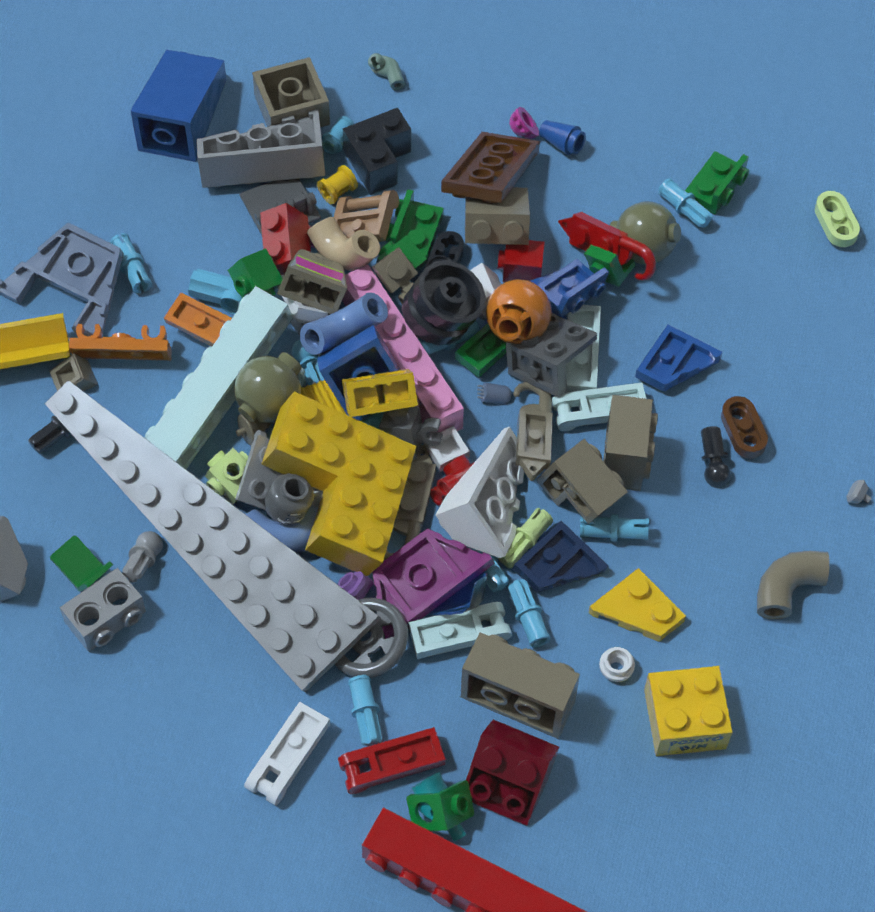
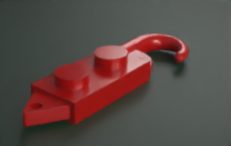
[558,212,656,281]

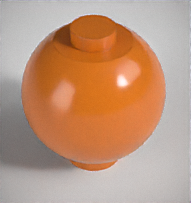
[486,279,551,344]

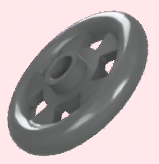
[334,598,408,678]

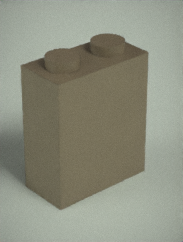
[465,187,530,245]

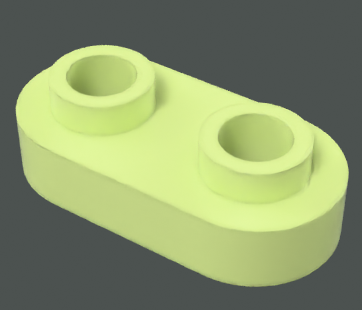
[815,191,860,247]

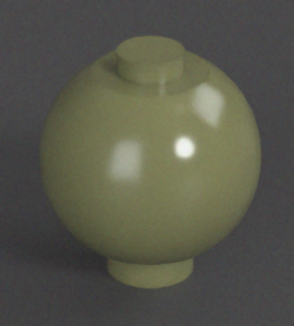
[610,201,681,265]
[234,352,302,423]

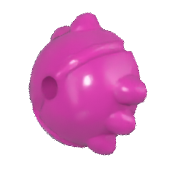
[509,107,539,139]

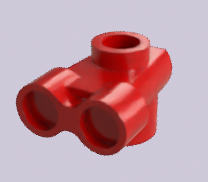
[430,455,475,505]

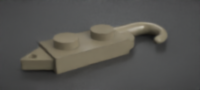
[513,382,553,481]
[384,445,436,560]

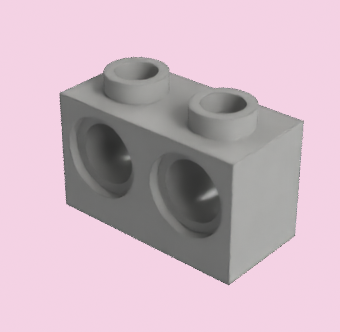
[59,567,146,652]

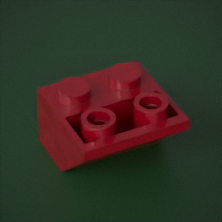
[466,719,560,826]

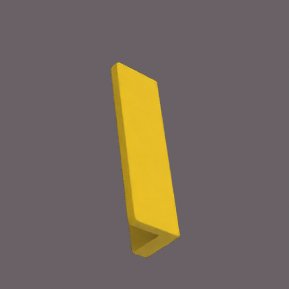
[0,313,70,369]

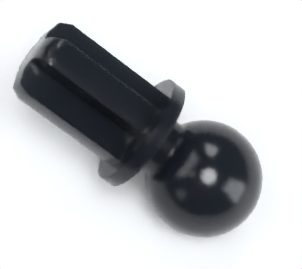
[701,426,731,488]

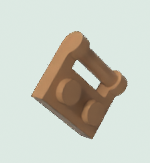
[334,190,399,242]

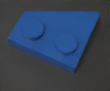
[635,324,722,392]

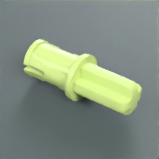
[498,508,553,568]

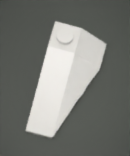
[436,427,524,558]

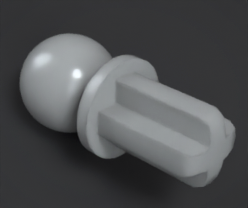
[122,531,163,582]

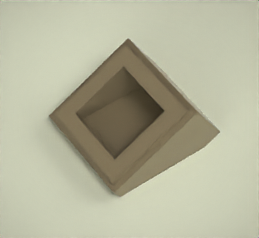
[49,353,97,391]

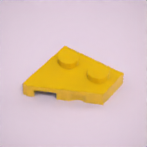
[588,568,686,642]

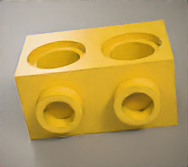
[342,369,418,417]

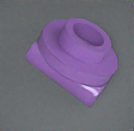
[338,571,373,600]

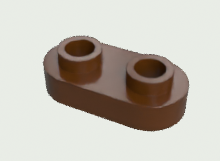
[721,396,768,459]

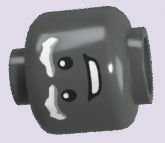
[265,473,314,525]

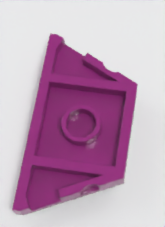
[372,528,495,639]

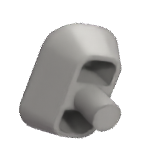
[846,480,871,504]

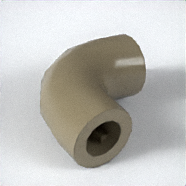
[757,550,829,619]

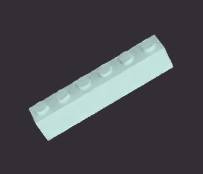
[144,286,293,469]

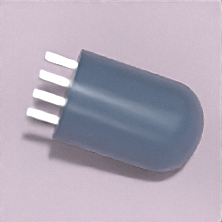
[477,383,512,405]

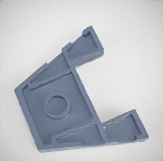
[0,223,124,336]

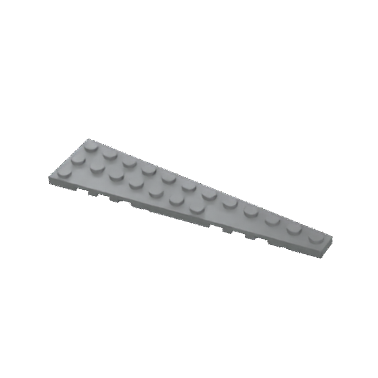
[45,380,381,692]

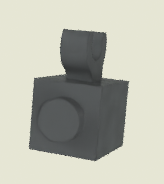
[379,407,443,459]

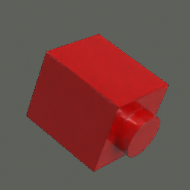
[497,240,545,282]

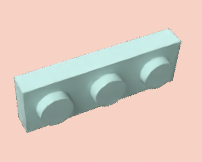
[566,305,601,392]

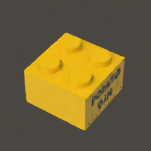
[644,666,733,756]

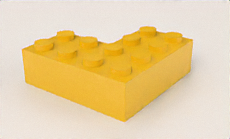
[261,391,416,576]

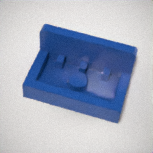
[538,259,609,317]

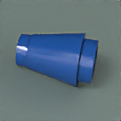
[539,120,586,155]

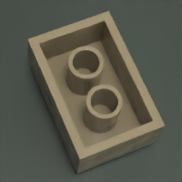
[460,632,580,739]

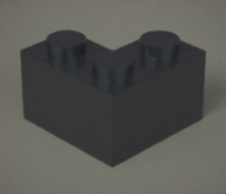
[343,107,411,195]

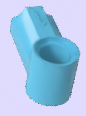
[188,269,242,315]

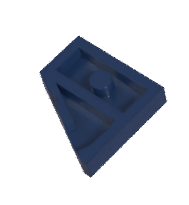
[512,521,608,593]

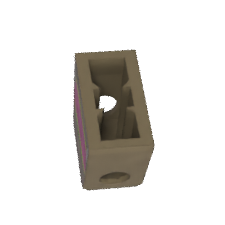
[277,249,347,314]

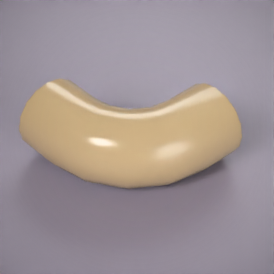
[307,217,380,271]

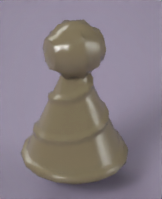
[236,414,275,445]

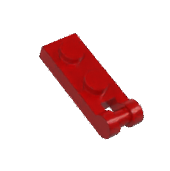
[338,727,446,794]

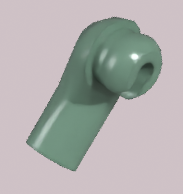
[368,53,405,90]

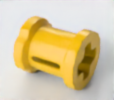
[317,165,358,204]

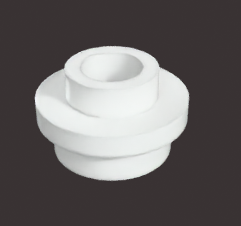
[599,647,635,682]

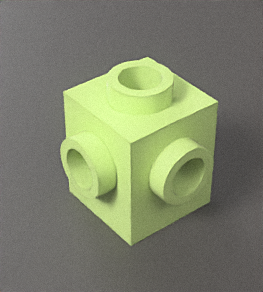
[205,448,248,505]

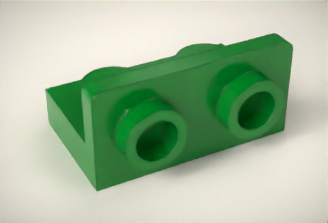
[685,151,750,215]
[386,189,444,264]

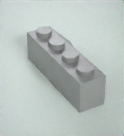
[197,109,325,188]

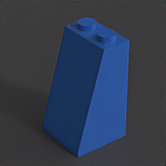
[131,49,226,162]

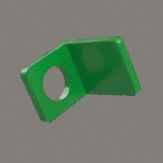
[50,535,113,592]
[406,780,475,831]

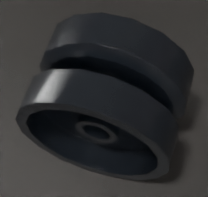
[402,260,486,345]

